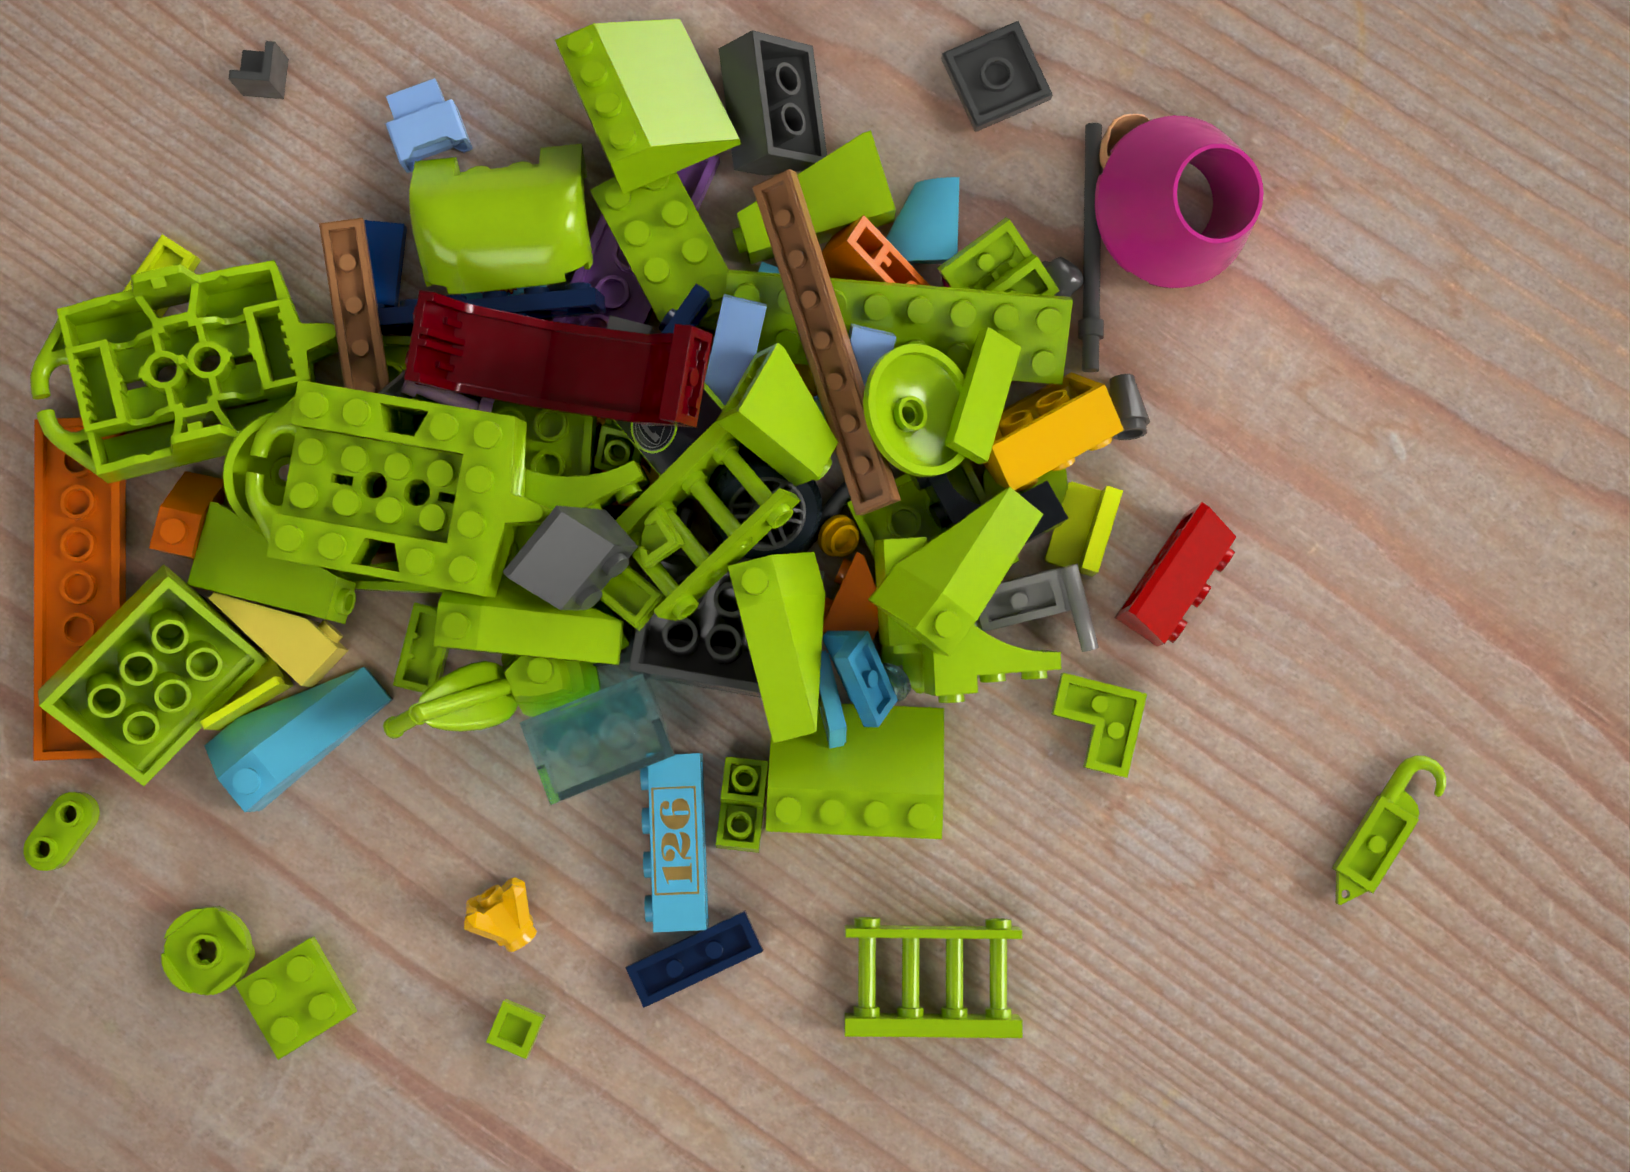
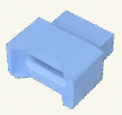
[385,78,473,173]

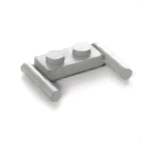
[974,564,1099,678]

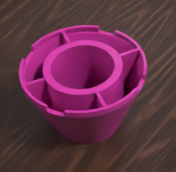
[1095,115,1264,288]

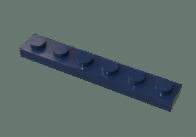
[377,282,606,335]

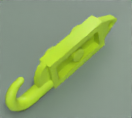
[1332,755,1446,905]

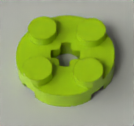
[161,906,255,995]

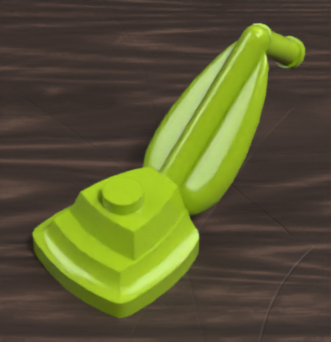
[383,654,601,739]

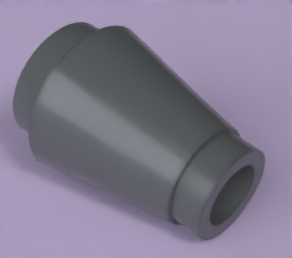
[1109,374,1150,440]

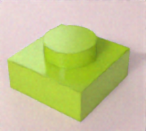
[486,999,546,1059]

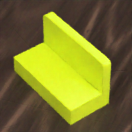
[1045,481,1123,577]
[200,651,294,730]

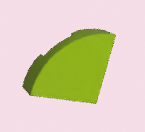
[639,507,685,569]

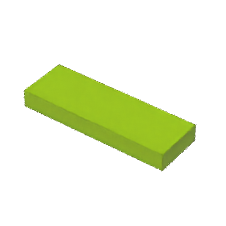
[945,327,1022,464]

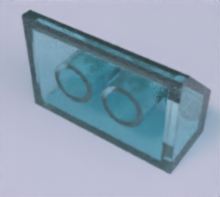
[520,673,675,805]

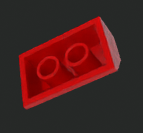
[1115,502,1236,647]

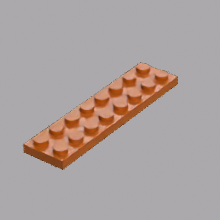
[33,417,126,761]

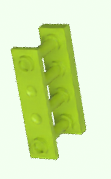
[615,421,801,621]
[844,917,1023,1038]

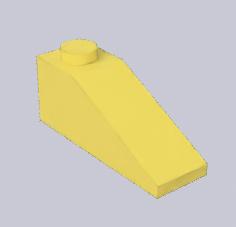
[208,592,349,688]

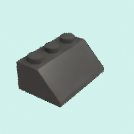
[719,30,827,176]

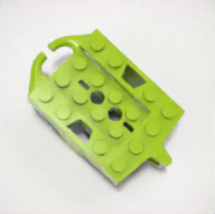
[30,260,339,484]
[245,380,553,597]

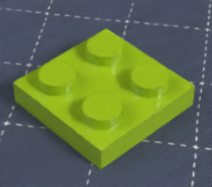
[234,936,357,1060]

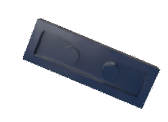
[625,910,763,1008]

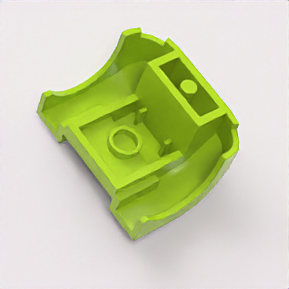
[409,143,593,294]

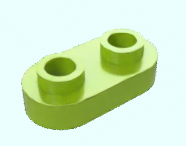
[23,792,100,871]

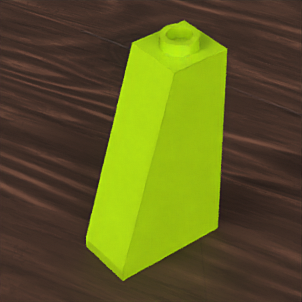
[732,130,896,264]
[187,501,356,624]

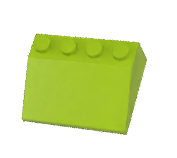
[555,19,741,194]
[38,564,268,786]
[766,703,944,839]

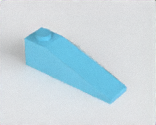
[204,667,393,812]

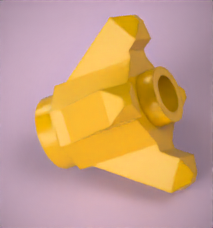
[464,877,537,952]

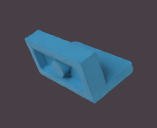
[823,631,898,727]

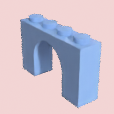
[705,294,896,420]

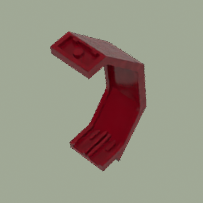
[404,290,713,428]

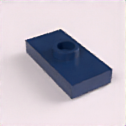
[659,283,713,333]

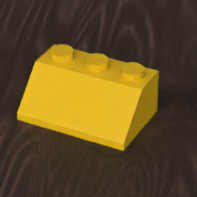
[983,372,1124,492]

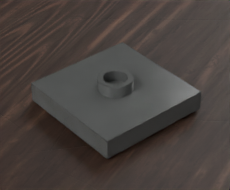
[941,21,1053,132]

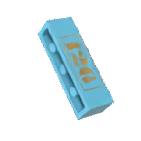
[640,753,709,932]

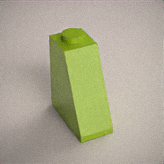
[716,343,838,486]

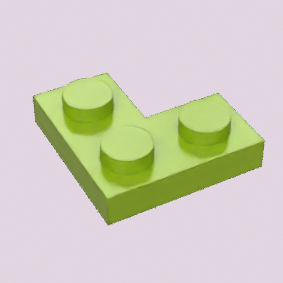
[1051,673,1147,778]

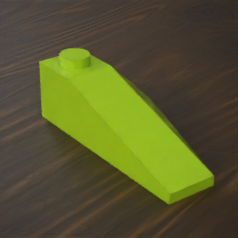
[868,487,1043,656]
[728,552,825,744]
[433,568,624,665]

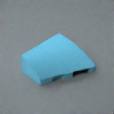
[886,177,960,266]

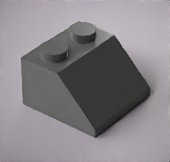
[503,505,638,610]

